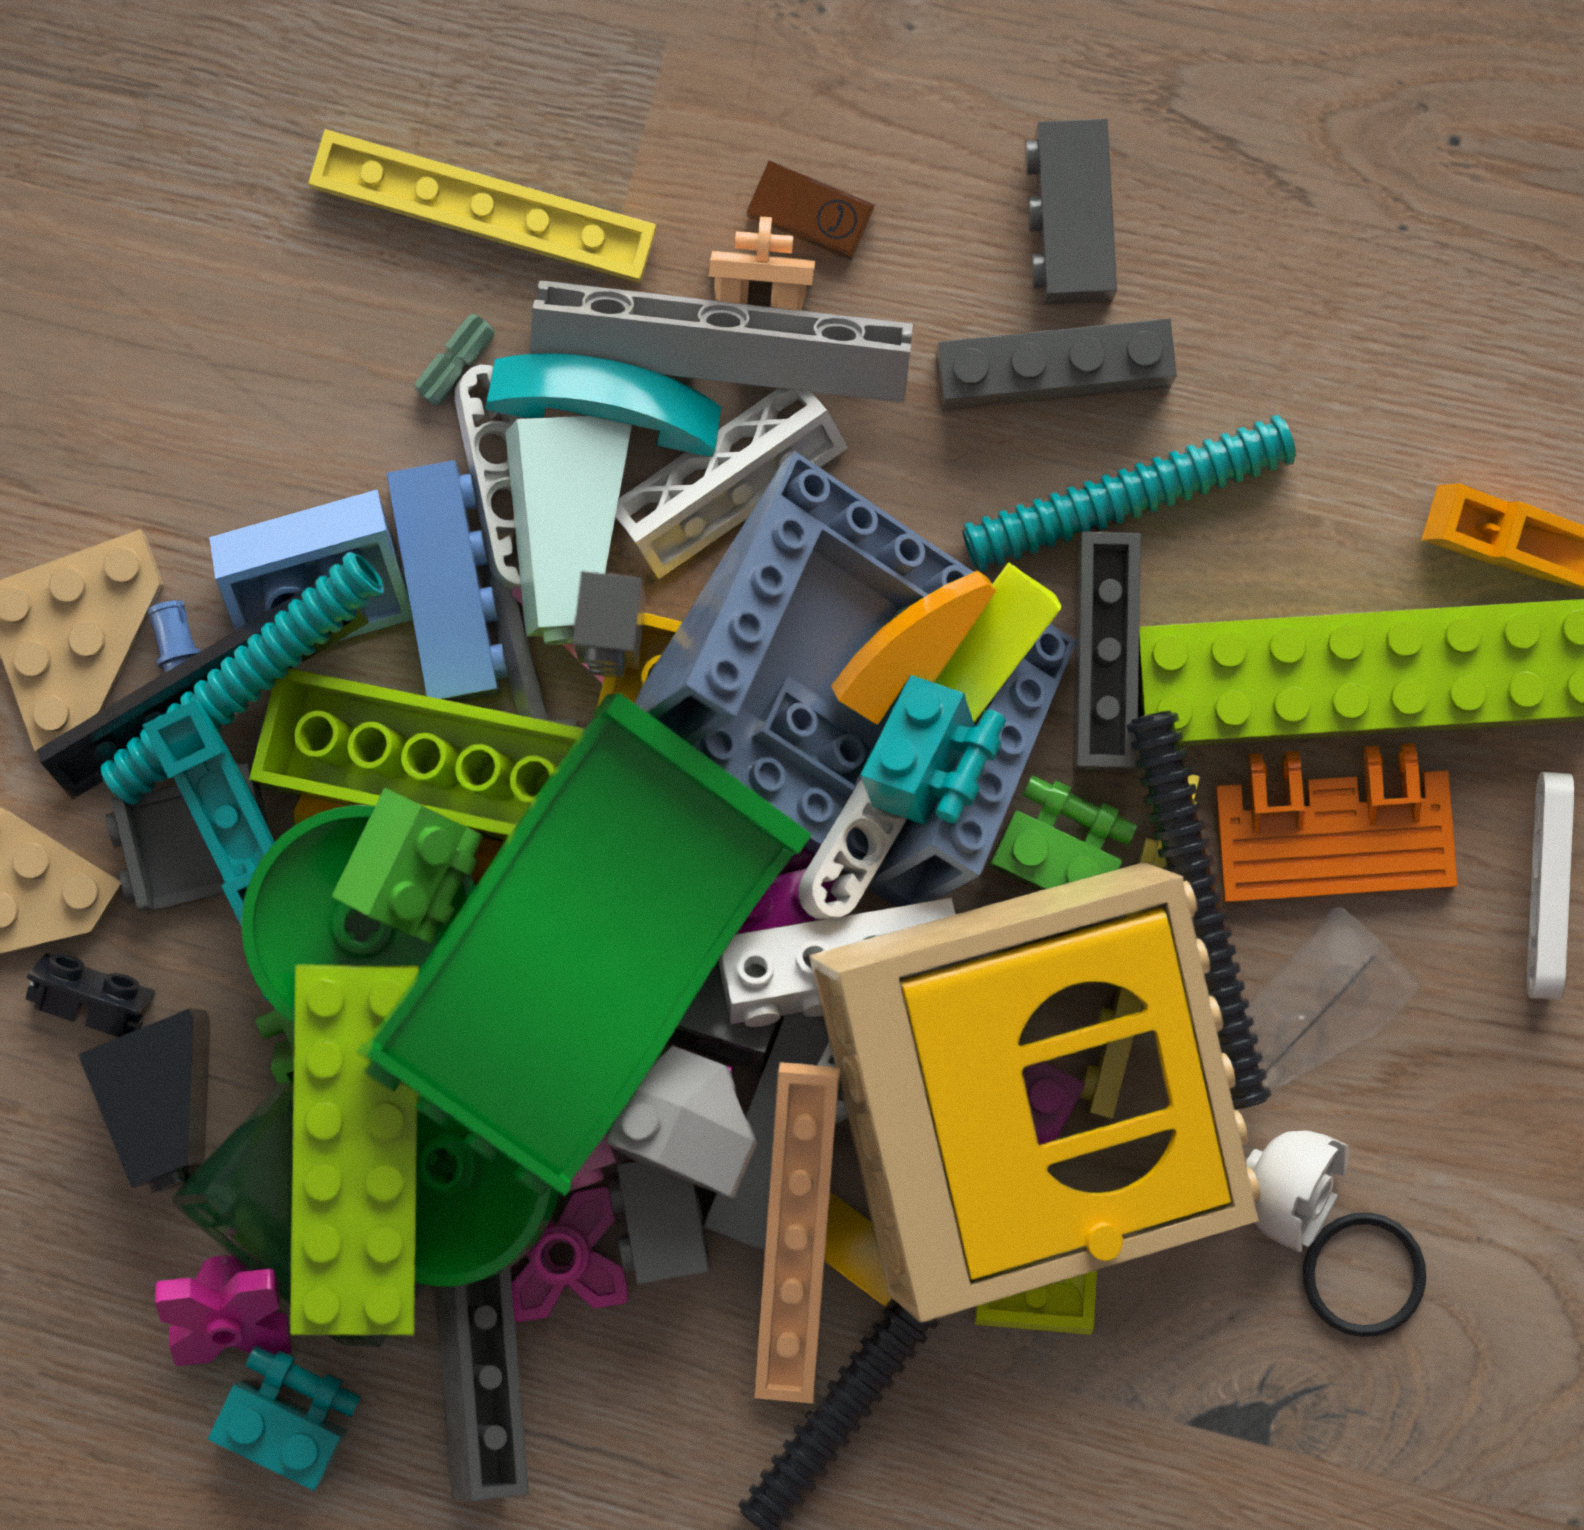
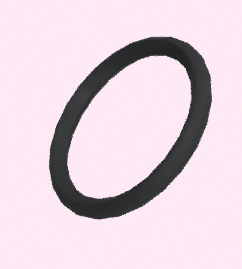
[1303,1212,1427,1337]

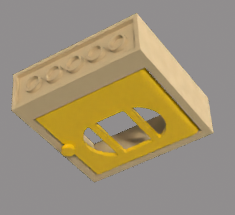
[809,862,1261,1322]

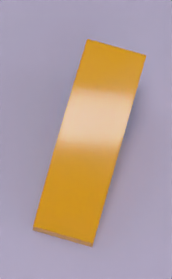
[1421,483,1584,590]
[831,571,997,725]

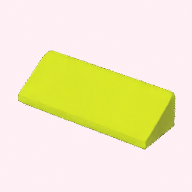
[934,563,1061,722]

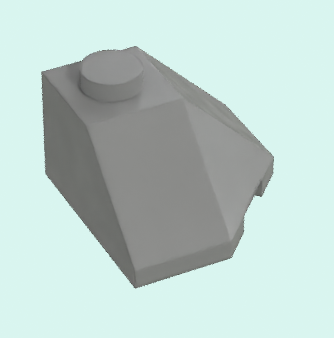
[606,1046,757,1199]

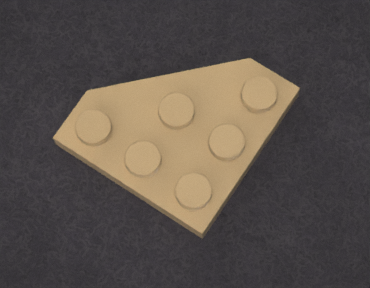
[0,529,164,752]
[0,806,122,955]

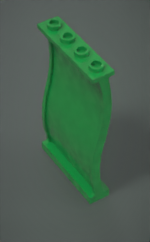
[356,692,812,1197]

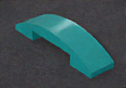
[485,353,721,457]
[142,699,275,927]

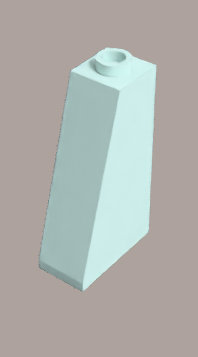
[505,416,632,645]

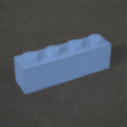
[386,460,509,702]

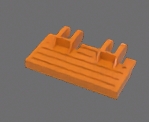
[1215,743,1458,903]

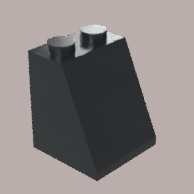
[78,1008,210,1193]

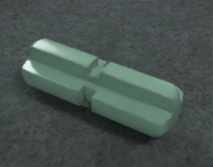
[414,314,495,406]

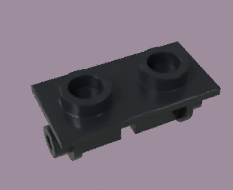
[25,953,155,1038]

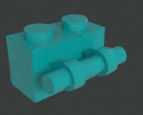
[860,675,1006,825]
[208,1345,362,1491]

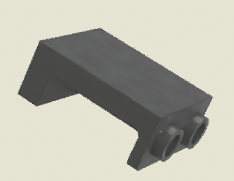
[106,763,272,914]

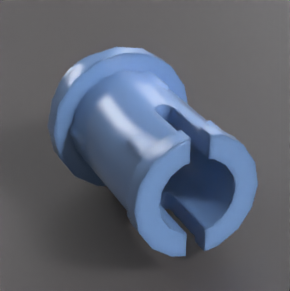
[147,600,201,673]

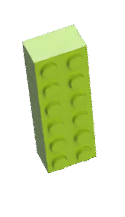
[249,668,585,841]
[291,964,419,1335]

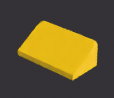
[825,1191,892,1307]

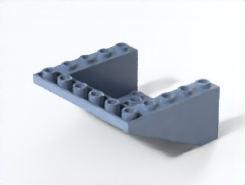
[634,451,1076,907]

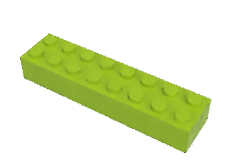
[1138,599,1584,747]

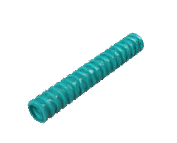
[962,415,1296,572]
[100,552,384,805]

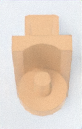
[708,217,815,311]

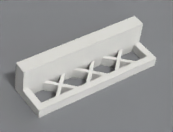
[615,388,848,579]

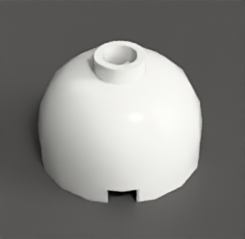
[1246,1130,1350,1252]

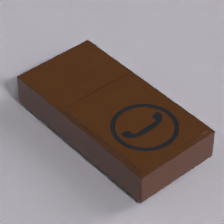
[746,160,875,261]

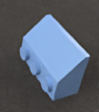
[209,490,413,641]

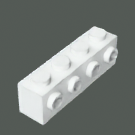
[718,898,966,1027]

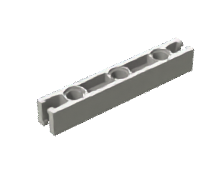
[530,280,913,402]

